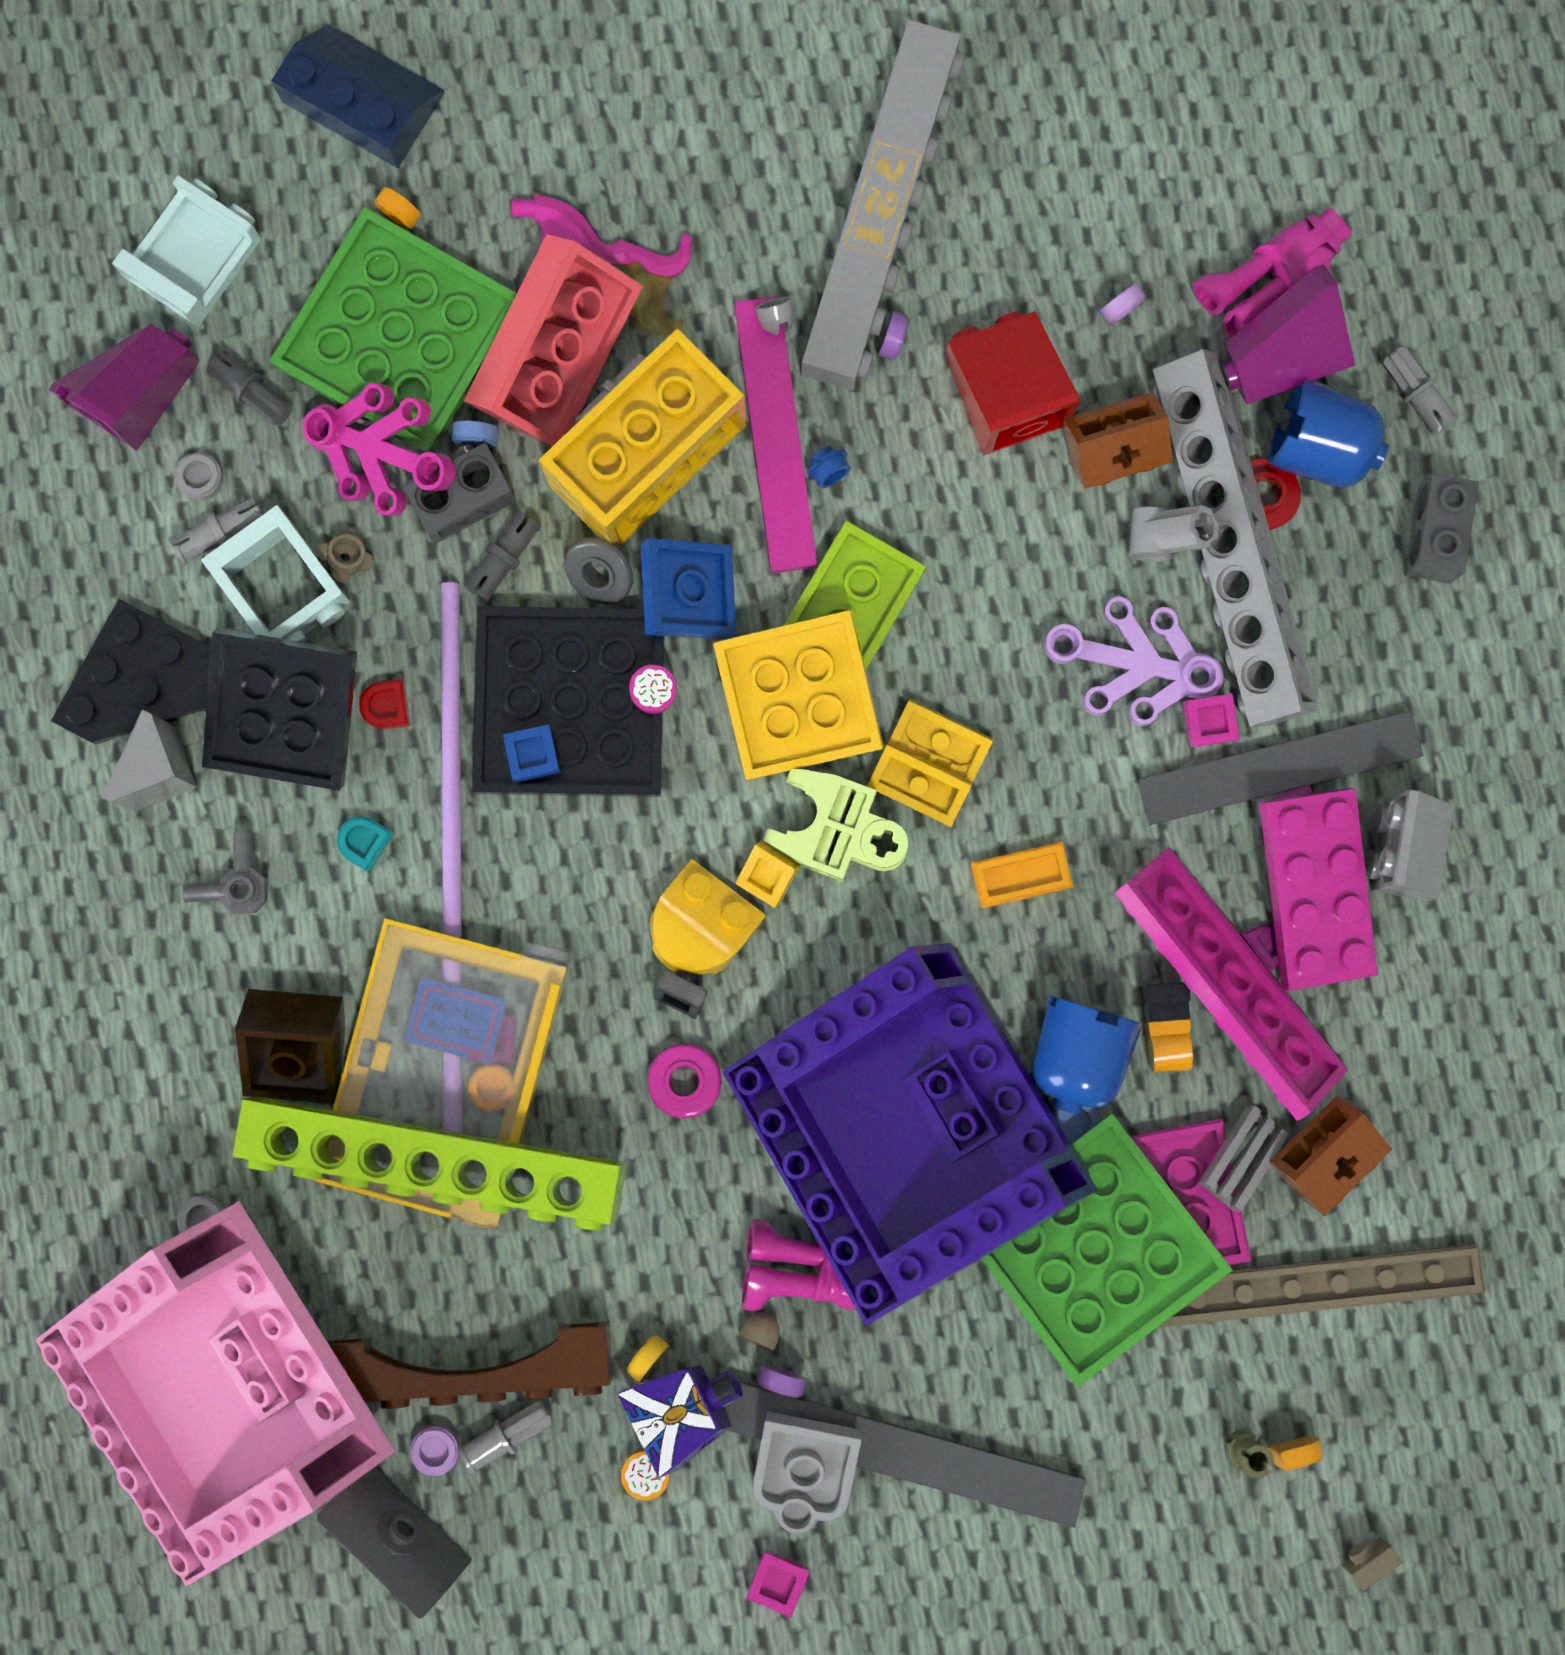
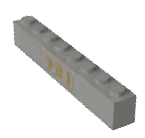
[801,19,966,391]

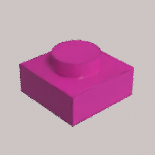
[1183,694,1240,748]
[746,1549,810,1618]

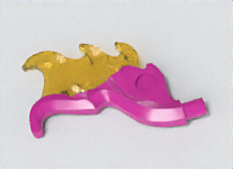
[511,194,692,336]

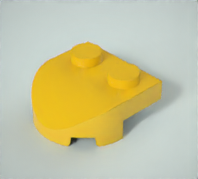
[649,859,766,976]

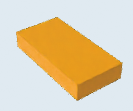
[970,842,1073,909]

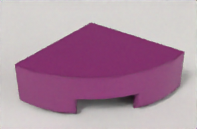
[1240,925,1279,972]

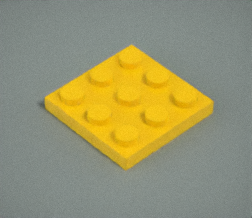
[713,610,884,780]

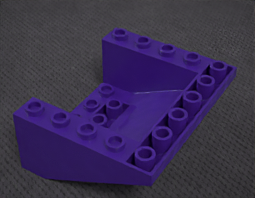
[722,943,1098,1326]

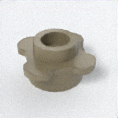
[317,531,373,584]

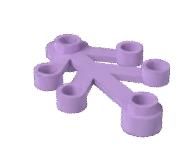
[1044,596,1224,726]

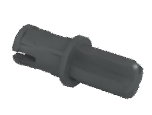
[206,350,292,425]

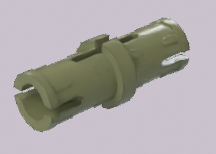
[1225,1430,1274,1478]

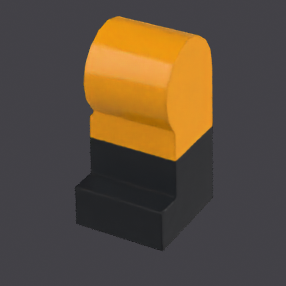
[1140,982,1193,1073]

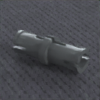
[464,510,541,603]

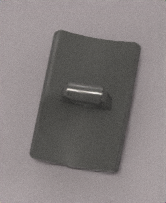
[316,1466,472,1619]

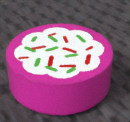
[629,665,677,714]

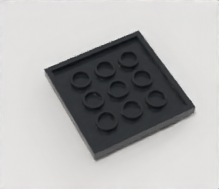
[472,606,665,797]

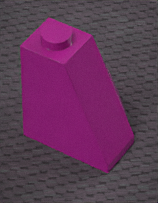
[1222,264,1355,405]
[48,324,200,451]

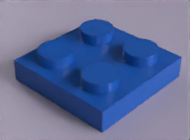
[641,538,736,640]

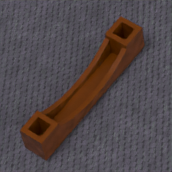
[327,1321,613,1409]

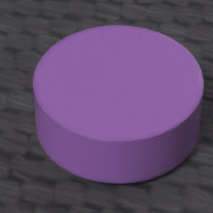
[878,311,910,361]
[756,1364,807,1398]

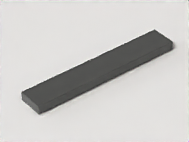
[1137,711,1424,826]

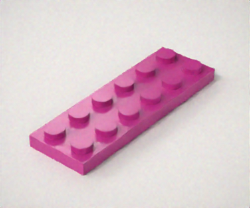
[1114,847,1348,1121]

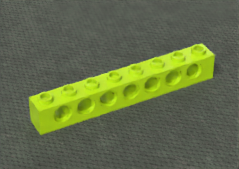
[232,1097,627,1231]

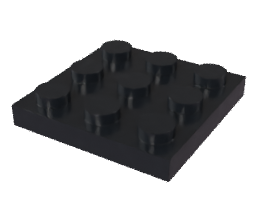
[202,628,357,791]

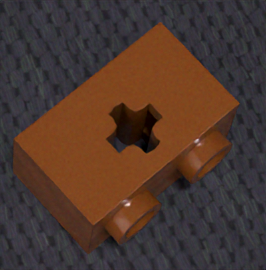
[1064,392,1173,489]
[1269,1096,1392,1216]

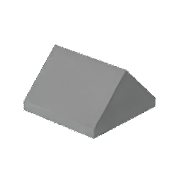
[102,710,197,811]

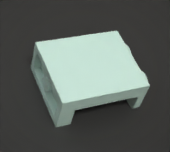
[112,175,261,327]

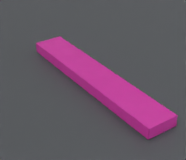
[734,296,817,574]

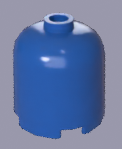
[1267,380,1389,488]
[1032,995,1142,1115]

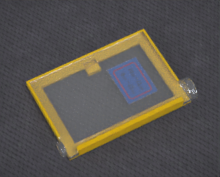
[314,918,571,1237]

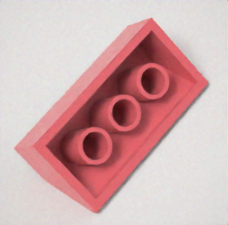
[464,234,643,447]

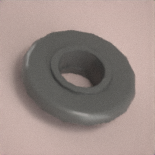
[564,537,633,604]

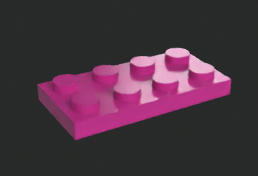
[1259,788,1378,991]

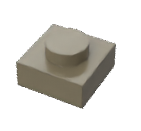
[1341,1537,1403,1592]

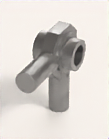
[182,831,267,914]

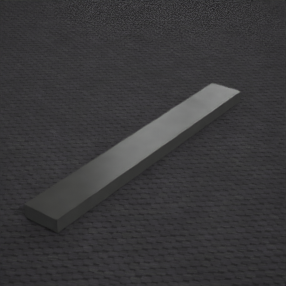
[714,1374,1087,1528]

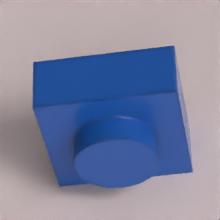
[503,724,561,783]

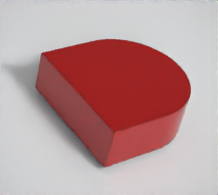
[359,679,411,730]

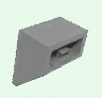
[1367,789,1454,902]

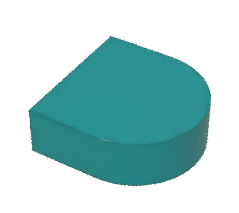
[337,817,395,873]

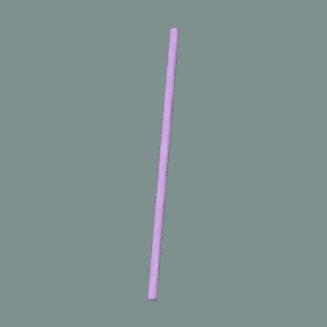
[441,582,463,1133]

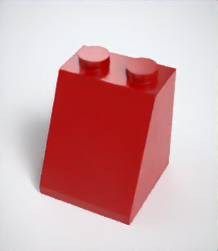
[945,311,1080,456]

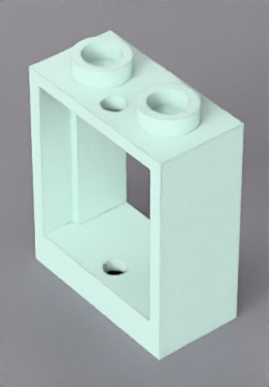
[201,505,350,643]

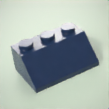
[271,25,445,168]

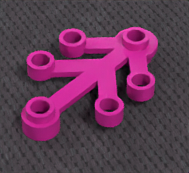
[303,383,456,516]

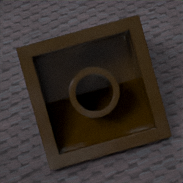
[235,989,346,1104]

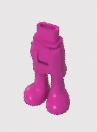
[1193,208,1352,339]
[741,1218,856,1311]

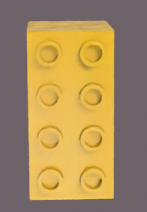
[539,328,746,548]

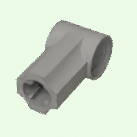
[1129,505,1219,562]

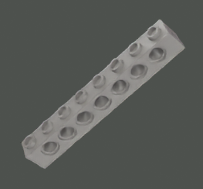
[1153,349,1319,727]

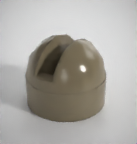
[739,1312,780,1351]

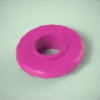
[647,1043,722,1119]

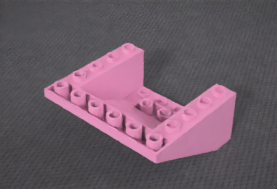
[35,1201,395,1586]

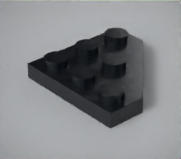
[51,599,211,745]

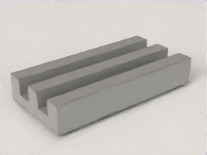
[1198,1105,1289,1212]

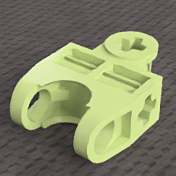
[763,769,908,882]

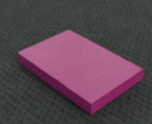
[1129,1118,1251,1265]

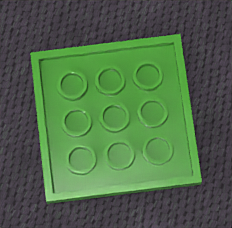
[269,207,517,453]
[982,1114,1233,1388]

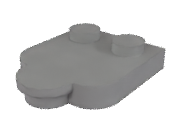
[753,1411,862,1533]

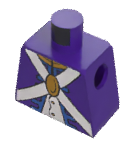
[617,1365,743,1479]

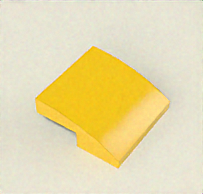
[867,699,994,827]

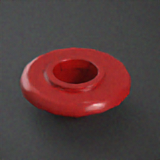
[1251,458,1301,530]

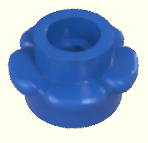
[807,446,851,488]

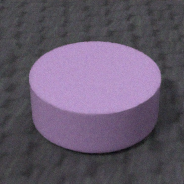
[1099,283,1146,325]
[410,1425,460,1476]

